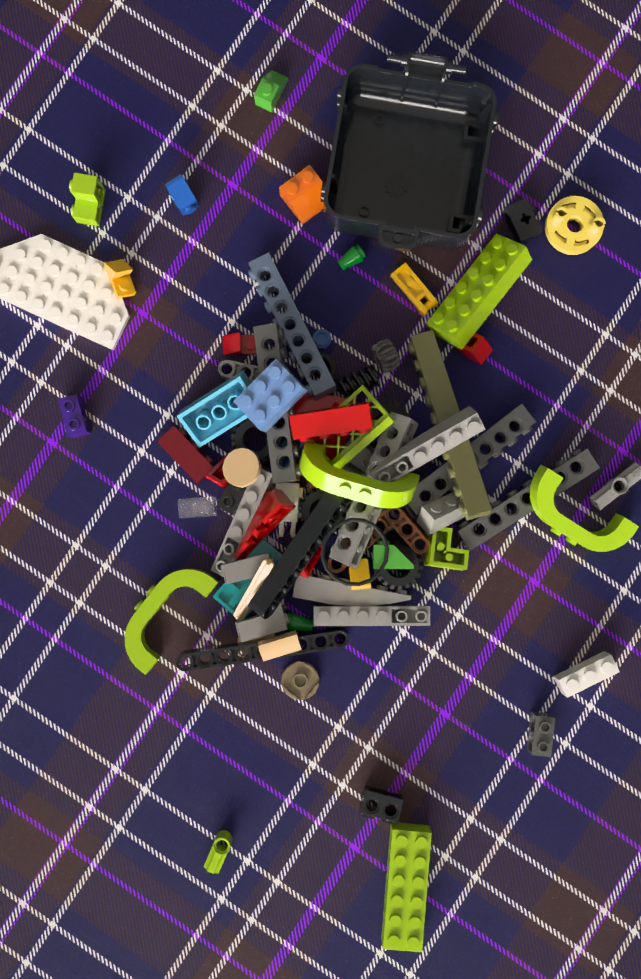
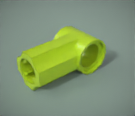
[203,830,233,874]

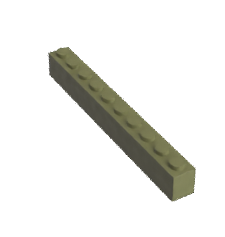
[408,330,492,521]

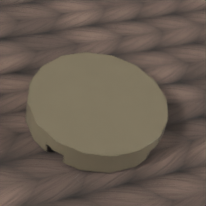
[281,661,319,700]

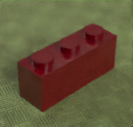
[157,426,215,484]

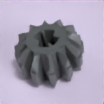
[372,339,400,373]

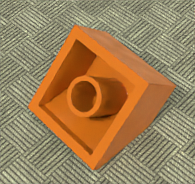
[279,165,324,225]

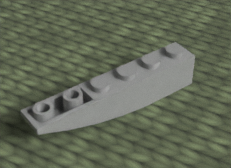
[370,406,485,482]
[211,465,276,577]
[293,572,411,606]
[313,604,430,626]

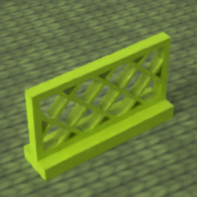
[308,385,396,469]

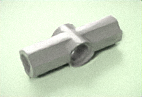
[589,462,641,510]

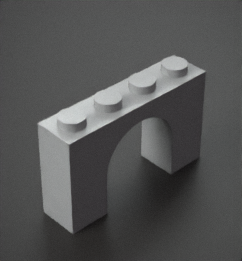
[221,553,289,642]

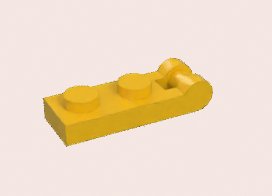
[390,262,439,316]

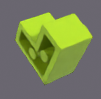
[69,173,106,227]
[424,527,469,571]

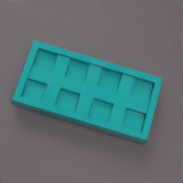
[213,539,282,619]

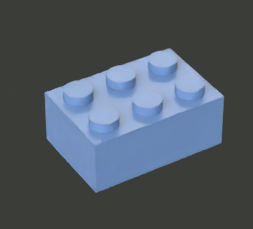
[233,359,308,432]

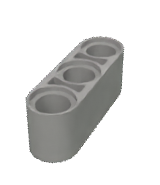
[218,360,259,382]

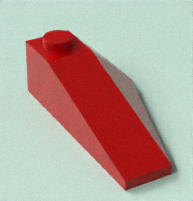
[234,489,296,560]

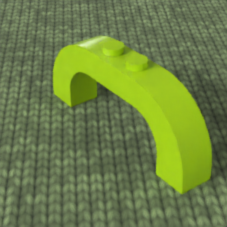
[299,441,420,508]
[530,465,639,552]
[125,568,220,675]

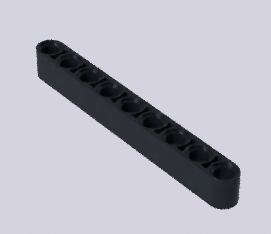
[249,463,367,619]
[176,627,349,672]

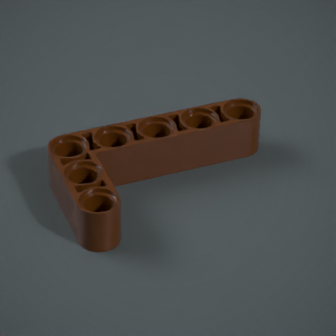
[328,506,431,573]

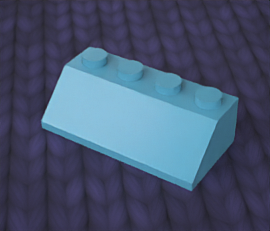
[177,371,252,448]

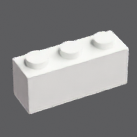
[553,651,620,698]

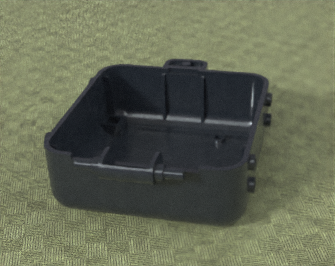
[321,51,499,252]

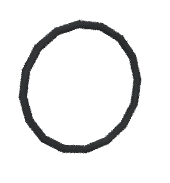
[321,518,389,586]

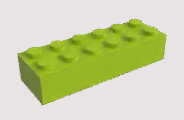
[426,233,532,350]
[381,822,432,952]

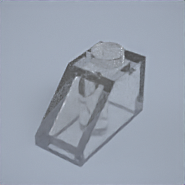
[178,496,217,519]

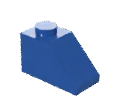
[165,174,199,216]

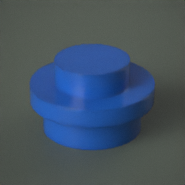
[312,329,331,349]

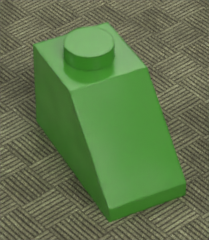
[254,70,288,112]
[373,541,414,569]

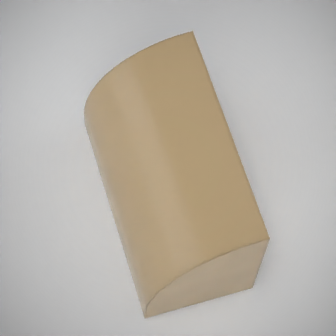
[258,630,302,661]

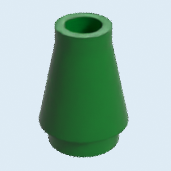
[337,244,366,271]
[286,612,313,632]

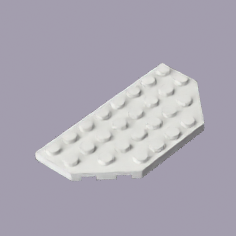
[0,234,130,351]

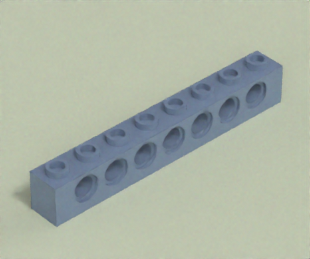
[247,253,337,400]

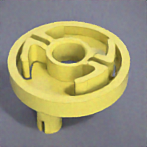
[545,196,606,255]

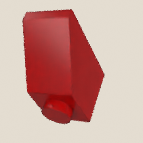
[447,333,493,365]

